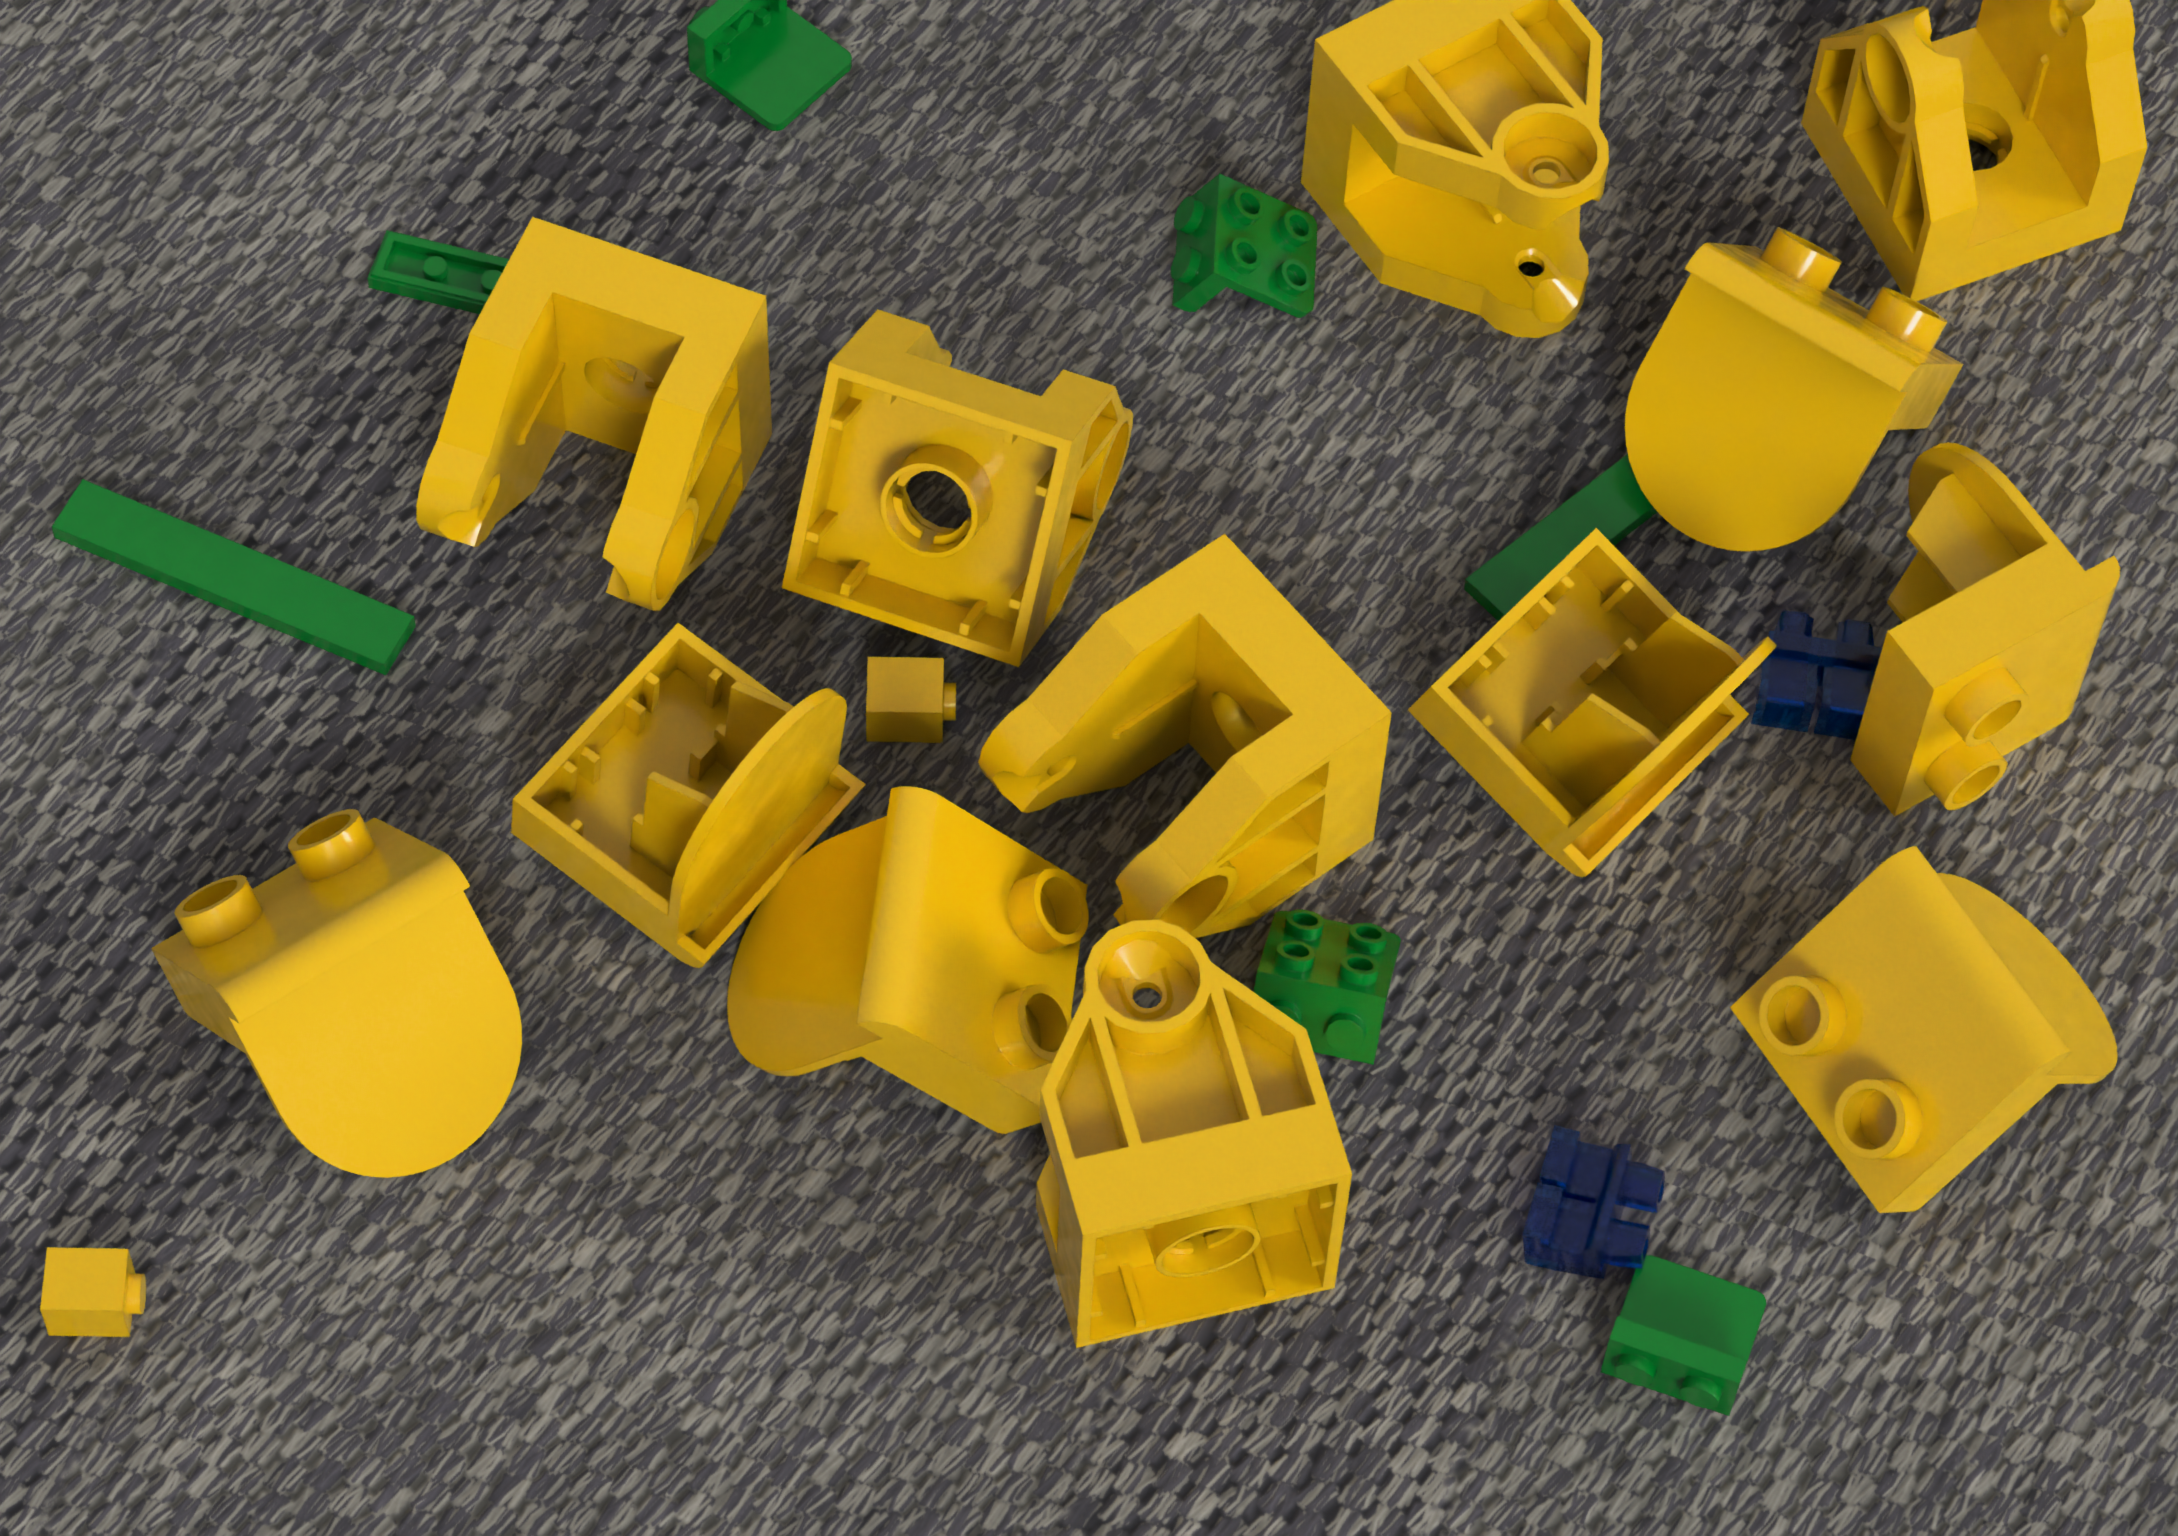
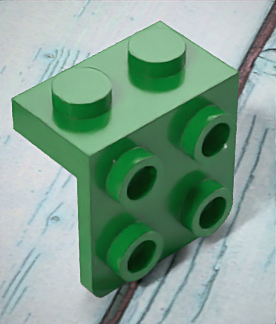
[687,0,852,131]
[1171,173,1317,318]
[1254,909,1401,1065]
[1601,1255,1766,1416]

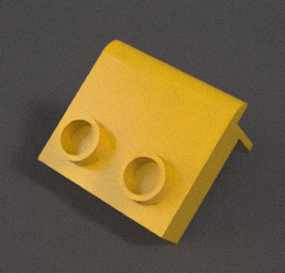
[1625,227,1964,551]
[1850,442,2120,817]
[1408,528,1777,877]
[511,623,866,968]
[727,786,1089,1134]
[151,809,522,1178]
[1730,846,2118,1213]

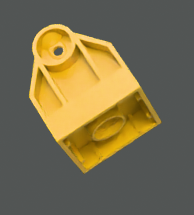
[1301,0,1609,338]
[1801,0,2147,301]
[416,217,772,611]
[782,309,1133,667]
[978,533,1392,938]
[1036,919,1352,1348]

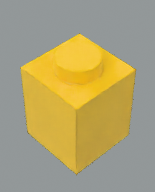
[866,657,956,743]
[40,1247,146,1337]

